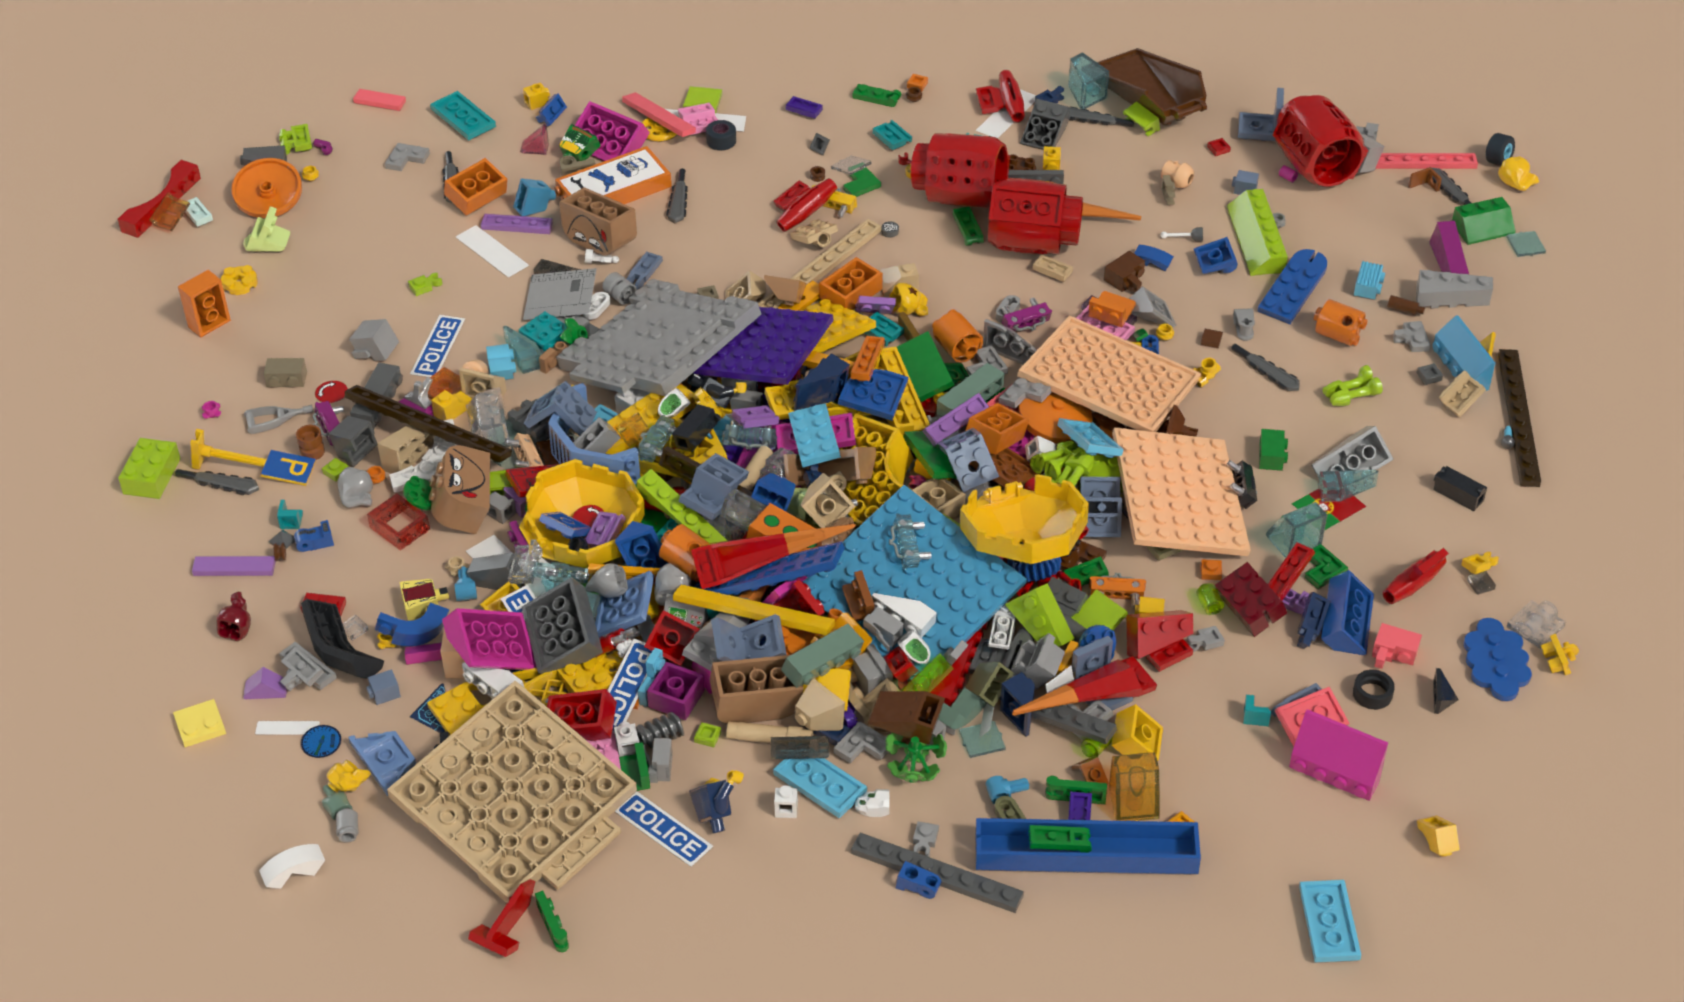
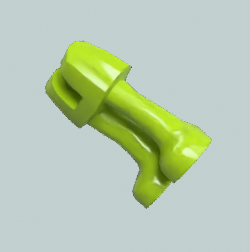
[1322,365,1383,406]
[1030,441,1086,480]
[1052,453,1094,486]

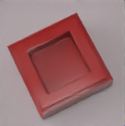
[1207,138,1231,156]

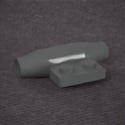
[1015,577,1088,644]
[969,628,1034,700]

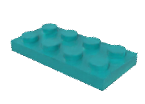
[430,91,496,140]

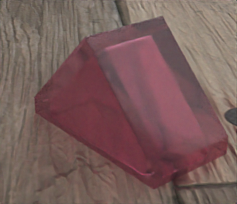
[520,123,549,155]

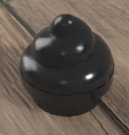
[568,536,588,552]

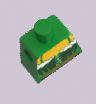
[559,124,601,162]

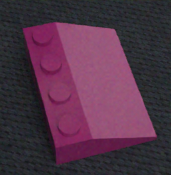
[575,101,650,161]
[442,608,537,670]
[1289,709,1389,801]

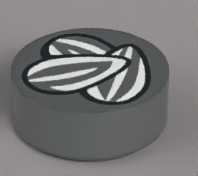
[881,221,899,238]

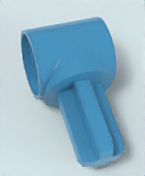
[455,566,477,601]
[985,776,1029,804]

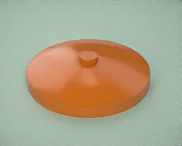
[232,158,302,218]
[1017,392,1093,444]

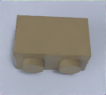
[264,358,307,387]

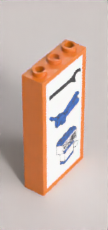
[554,146,672,204]

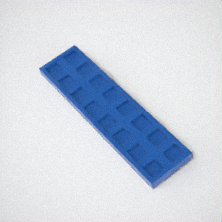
[691,541,845,595]

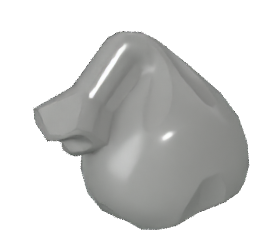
[338,467,373,508]
[586,563,628,598]
[654,563,692,606]

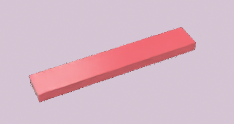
[622,92,696,137]
[1375,153,1478,169]

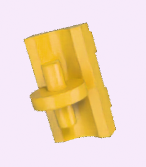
[1541,634,1579,675]

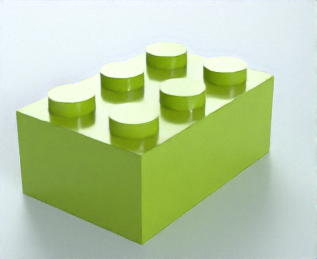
[118,438,181,499]

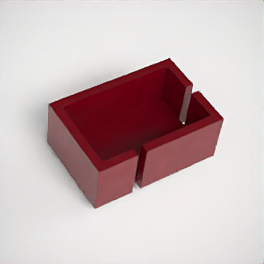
[1215,562,1287,637]

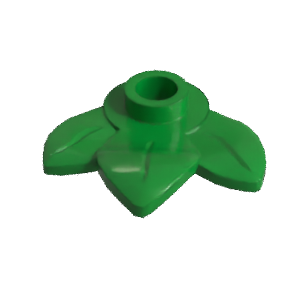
[560,318,588,346]

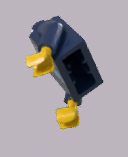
[689,770,744,834]

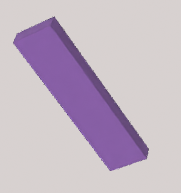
[481,214,553,234]
[923,393,989,446]
[192,556,276,576]

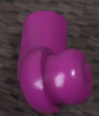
[313,139,333,155]

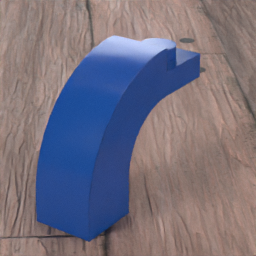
[375,602,449,646]

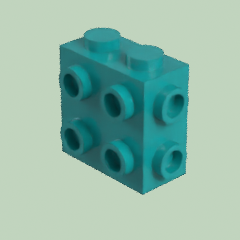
[518,311,568,356]

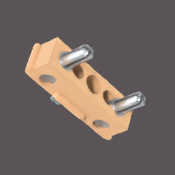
[504,433,544,468]

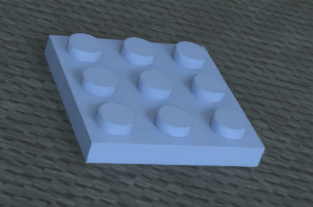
[595,571,654,638]

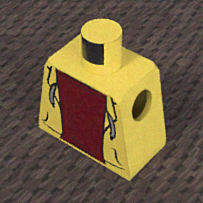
[399,579,449,621]

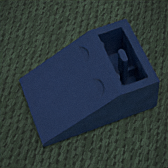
[793,353,850,411]

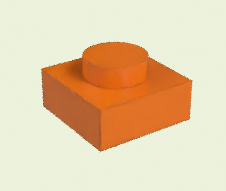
[907,74,928,92]
[1201,559,1222,580]

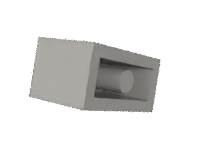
[573,417,621,454]

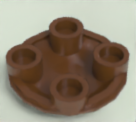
[1009,154,1036,170]

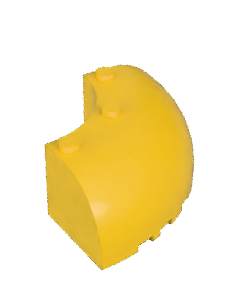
[838,414,914,527]

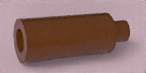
[1387,295,1425,315]

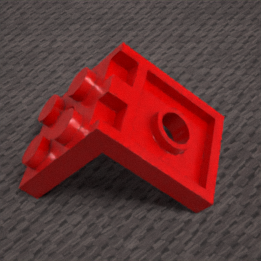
[753,579,825,623]

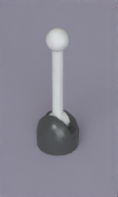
[1160,227,1203,241]

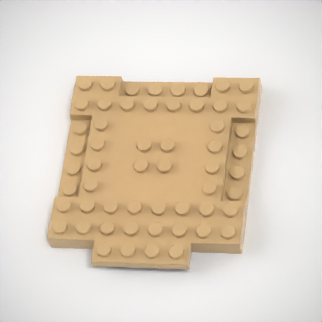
[387,680,637,903]

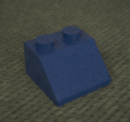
[1000,672,1035,737]

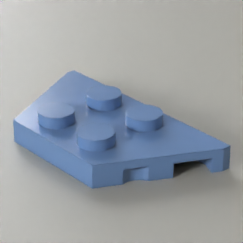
[348,731,416,796]

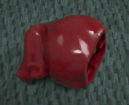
[216,591,251,641]

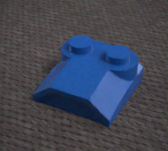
[1193,237,1238,274]

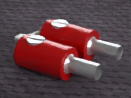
[596,627,637,657]

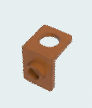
[1409,167,1442,192]
[1071,757,1109,785]

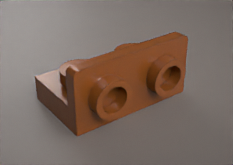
[842,570,874,622]

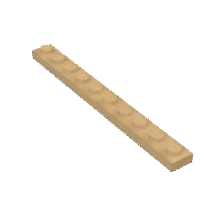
[758,219,881,308]

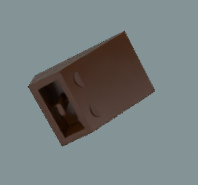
[868,691,945,745]

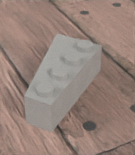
[1416,270,1493,309]

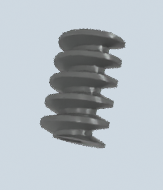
[636,712,684,748]

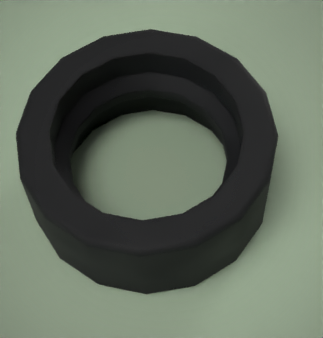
[1353,669,1395,710]

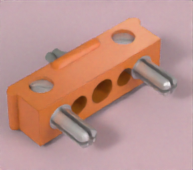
[1089,573,1146,609]

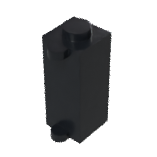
[672,404,721,452]
[1433,466,1487,511]

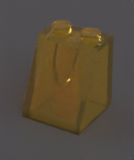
[1109,752,1160,821]

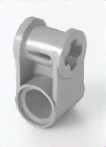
[1233,308,1255,341]

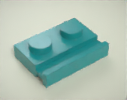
[872,120,912,150]
[865,312,904,347]

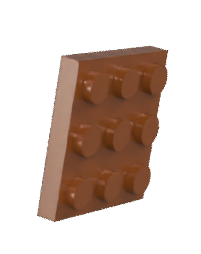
[969,448,1044,489]

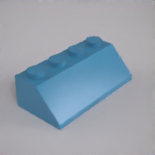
[1432,315,1495,391]

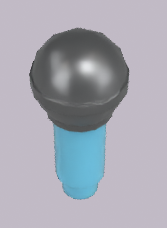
[1501,426,1515,449]

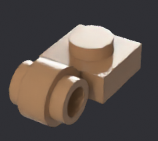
[539,341,568,374]

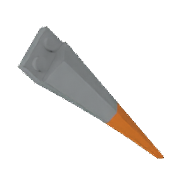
[682,585,769,671]

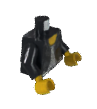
[687,373,747,409]

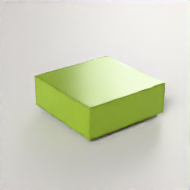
[694,722,721,748]

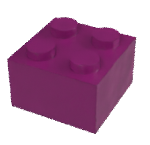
[647,662,705,720]

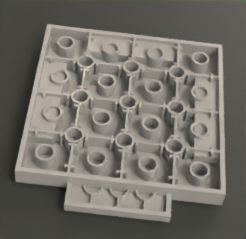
[556,279,761,396]

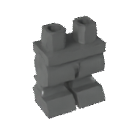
[507,399,553,445]

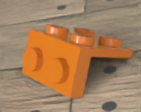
[1088,291,1136,328]

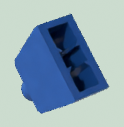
[751,473,796,512]

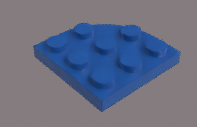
[838,369,909,421]

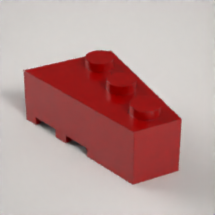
[1126,610,1193,659]

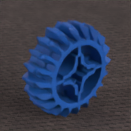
[1007,557,1061,582]

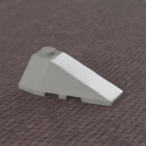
[983,319,1038,365]
[1312,426,1394,482]

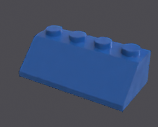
[1321,570,1374,655]

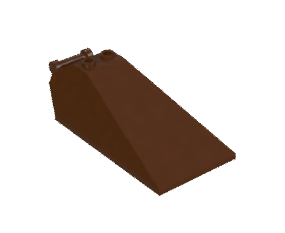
[1083,48,1207,125]

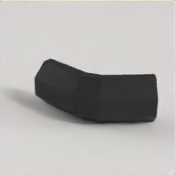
[301,599,384,679]

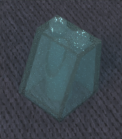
[1068,52,1109,109]
[1266,502,1327,558]

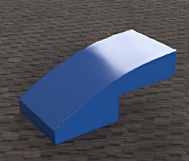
[1134,244,1174,271]

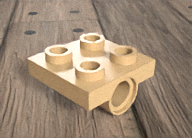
[790,219,838,247]

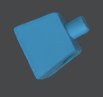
[513,178,556,216]

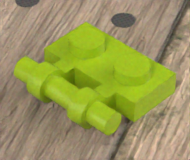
[279,124,312,155]

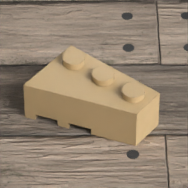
[377,425,434,474]

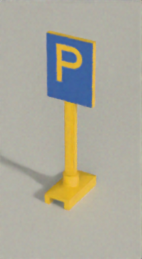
[190,429,316,486]

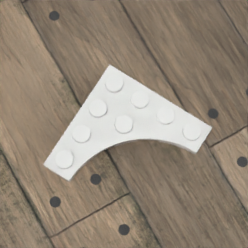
[389,419,456,493]

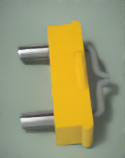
[812,185,857,218]

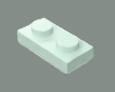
[181,197,213,227]

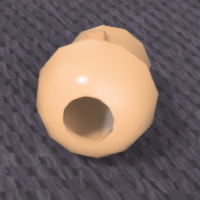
[1161,160,1194,188]

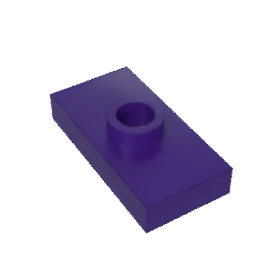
[786,96,823,119]
[1068,792,1092,820]

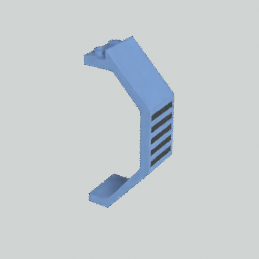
[548,383,640,484]

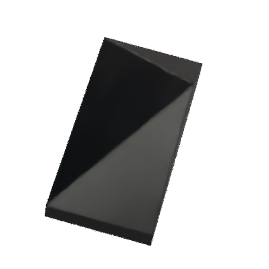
[1433,668,1459,714]

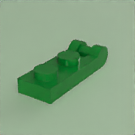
[852,84,902,107]
[953,206,984,246]
[1045,776,1107,804]
[1028,825,1092,853]
[535,890,569,953]

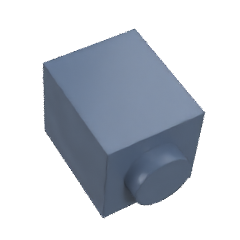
[1232,170,1259,195]
[366,669,401,705]

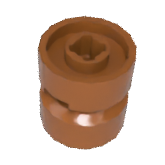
[296,424,325,460]

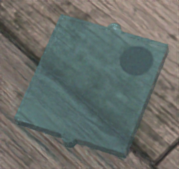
[1507,231,1546,257]
[959,721,1006,758]

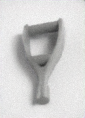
[244,405,314,434]

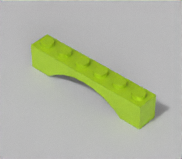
[637,469,727,543]

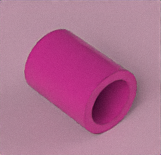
[1279,165,1298,183]

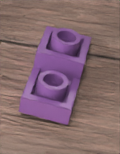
[1283,589,1309,614]

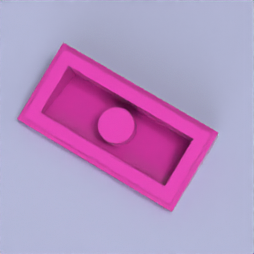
[405,642,442,665]

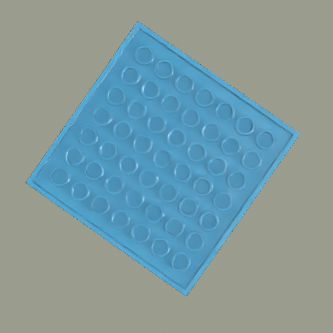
[803,485,1027,689]

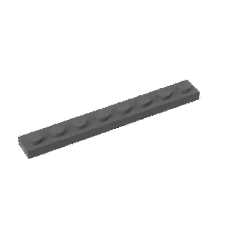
[851,832,1024,913]

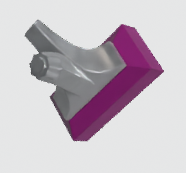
[398,377,434,417]

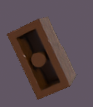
[1104,251,1145,293]

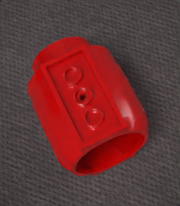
[1272,95,1369,187]
[911,133,1010,208]
[988,178,1083,255]

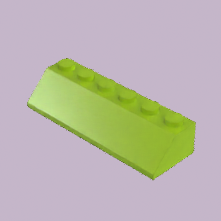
[1227,189,1288,276]

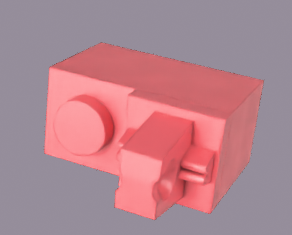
[1371,623,1422,669]

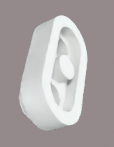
[582,292,610,320]

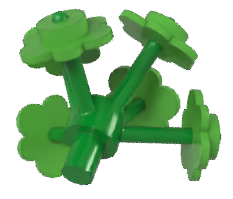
[886,733,947,783]

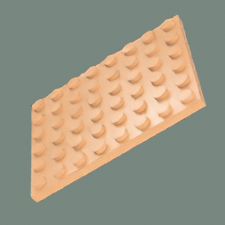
[1017,315,1201,432]
[1112,428,1251,556]

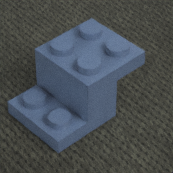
[679,453,749,520]
[1080,477,1122,537]

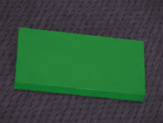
[897,331,955,402]
[903,431,957,480]

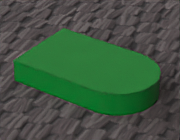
[1133,328,1149,342]

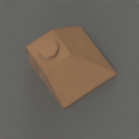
[764,275,806,306]

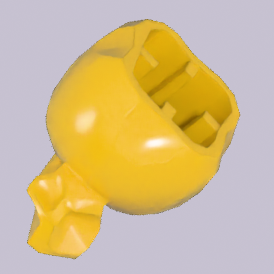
[1498,156,1539,191]
[889,283,928,316]

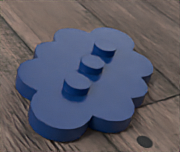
[1463,618,1532,701]

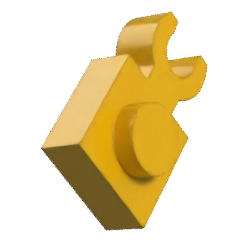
[1461,551,1499,574]

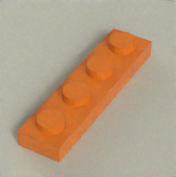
[851,336,885,381]

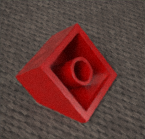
[644,610,700,666]

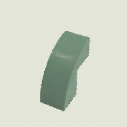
[938,687,987,729]

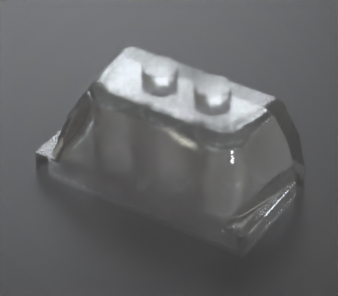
[466,387,512,449]

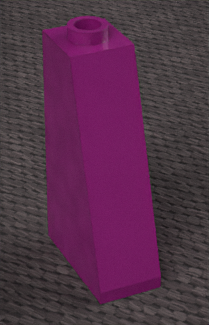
[1429,221,1469,275]

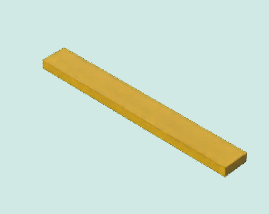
[673,584,835,636]

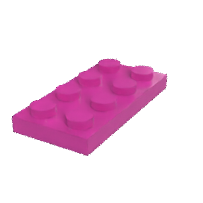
[775,413,856,458]

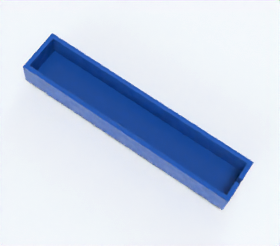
[975,818,1201,874]

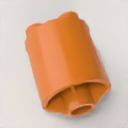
[1313,299,1368,346]
[932,309,983,363]
[659,524,711,582]

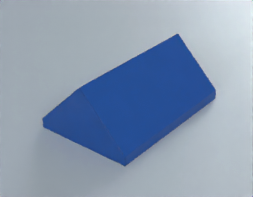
[615,521,669,568]

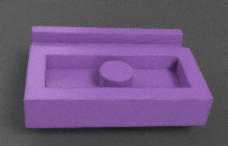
[855,296,895,314]
[732,405,779,428]
[585,512,626,548]

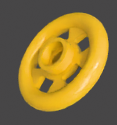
[642,117,677,142]

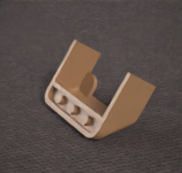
[783,447,876,488]

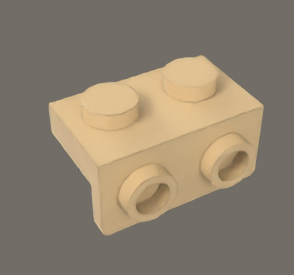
[1439,370,1486,417]

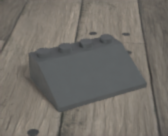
[522,577,603,674]

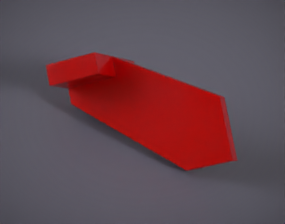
[468,879,536,957]

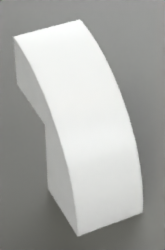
[259,844,325,889]

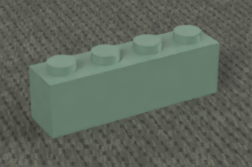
[937,363,1004,417]
[781,624,864,688]

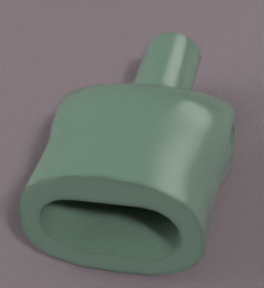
[322,784,353,820]

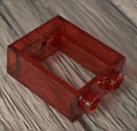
[367,493,430,551]

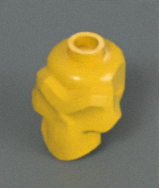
[327,759,371,792]

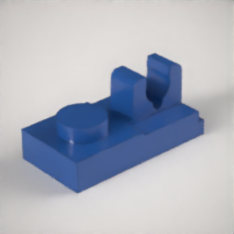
[536,93,567,126]

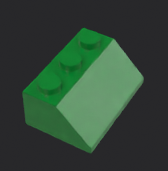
[1452,197,1516,245]

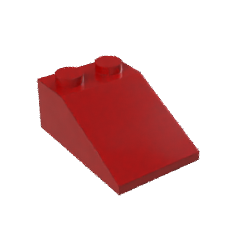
[547,689,617,741]

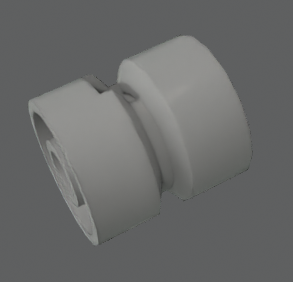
[603,272,636,305]

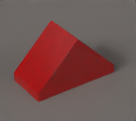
[883,646,919,683]

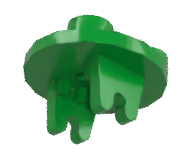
[403,476,432,511]

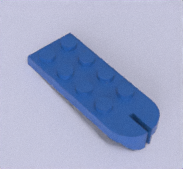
[1257,249,1327,324]

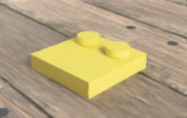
[173,699,226,747]

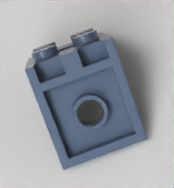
[1238,88,1284,141]
[524,381,597,436]
[938,428,999,492]
[711,614,787,661]
[1072,636,1133,711]

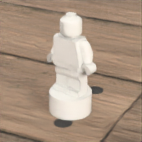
[585,249,619,264]
[617,639,632,658]

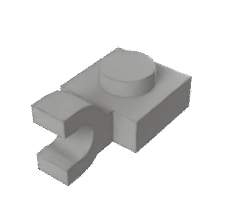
[1187,626,1225,652]

